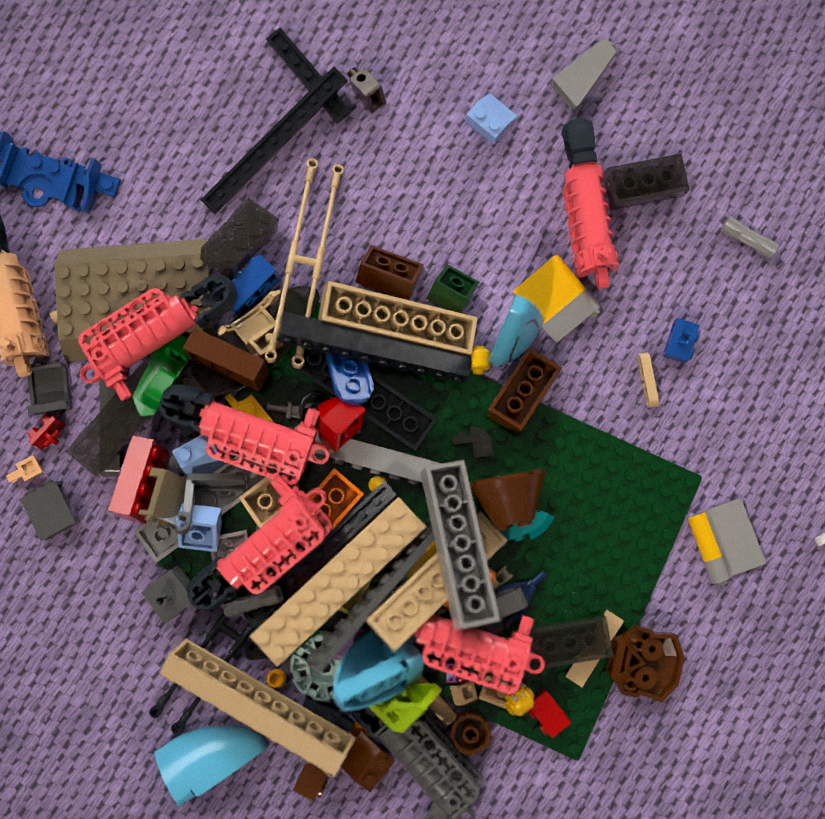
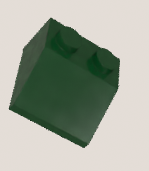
[426,264,480,313]

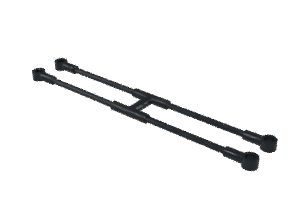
[149,548,306,735]

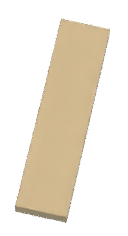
[565,610,624,687]

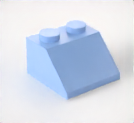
[466,93,518,145]
[172,435,226,475]
[176,503,222,552]

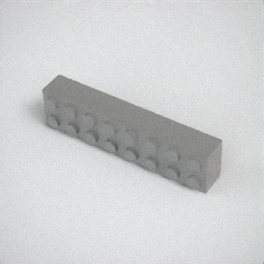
[420,460,500,631]

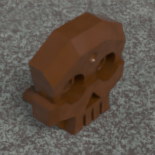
[605,624,685,703]

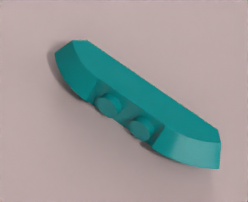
[497,511,554,548]

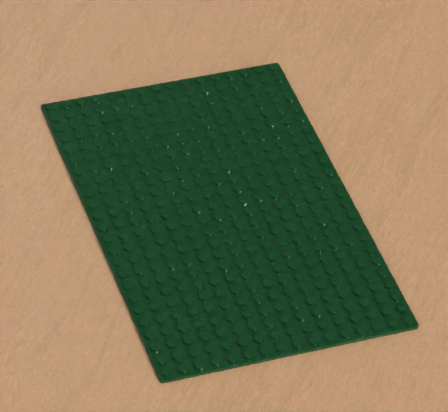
[157,289,702,761]

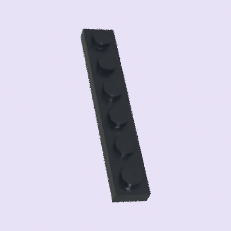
[266,27,351,124]

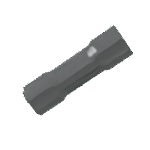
[223,585,283,618]

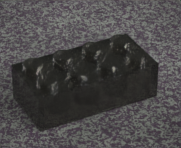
[603,153,690,211]
[200,197,279,281]
[529,614,614,670]

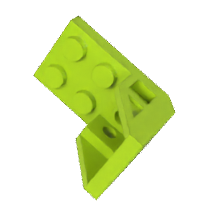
[369,683,442,733]

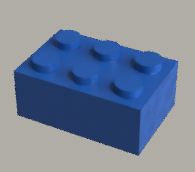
[232,254,281,317]

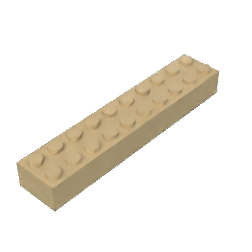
[250,497,426,666]
[160,639,356,776]

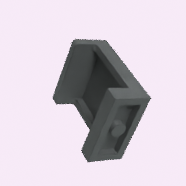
[27,360,72,415]

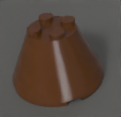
[469,469,546,530]

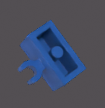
[662,318,700,363]

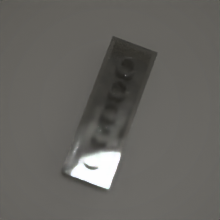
[65,362,152,477]

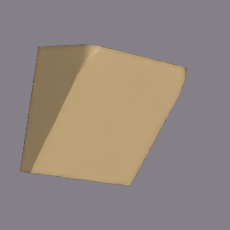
[450,681,478,705]

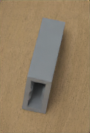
[550,37,617,113]

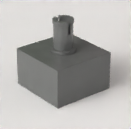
[141,565,191,624]

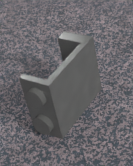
[20,480,81,541]

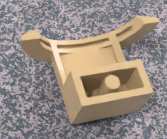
[218,290,283,358]

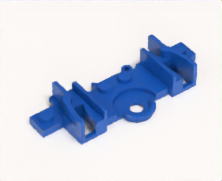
[0,130,121,214]

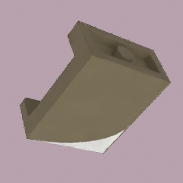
[138,468,186,528]

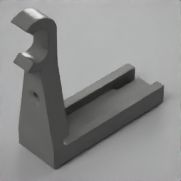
[175,474,246,535]

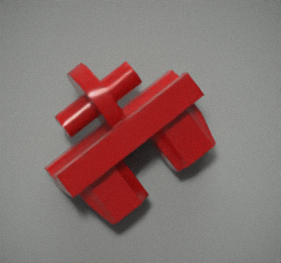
[27,414,65,450]

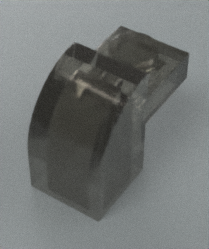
[451,427,494,458]

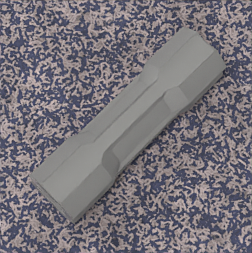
[720,216,779,259]

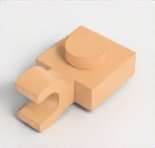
[6,455,44,483]

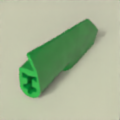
[132,335,190,417]

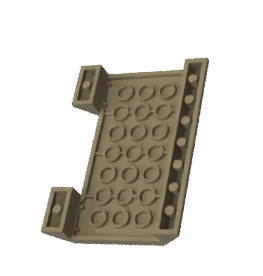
[55,238,216,362]

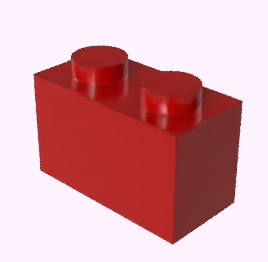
[528,688,571,738]

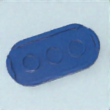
[326,353,373,405]

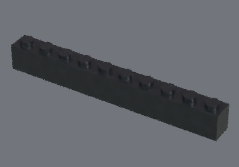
[276,312,471,384]

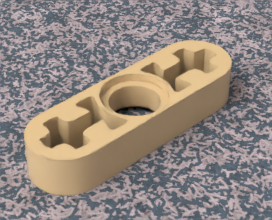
[637,352,659,408]

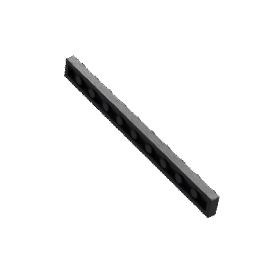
[200,67,348,214]
[243,481,399,630]

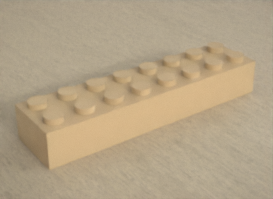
[318,281,477,355]

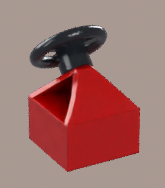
[299,390,365,453]

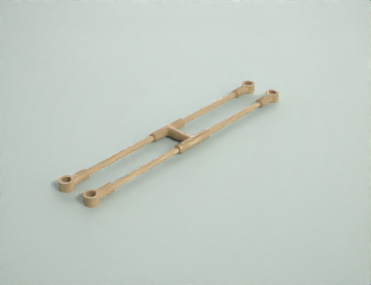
[265,158,344,368]

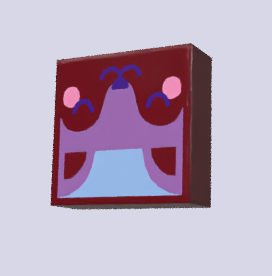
[445,662,466,683]

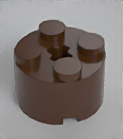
[450,710,491,755]

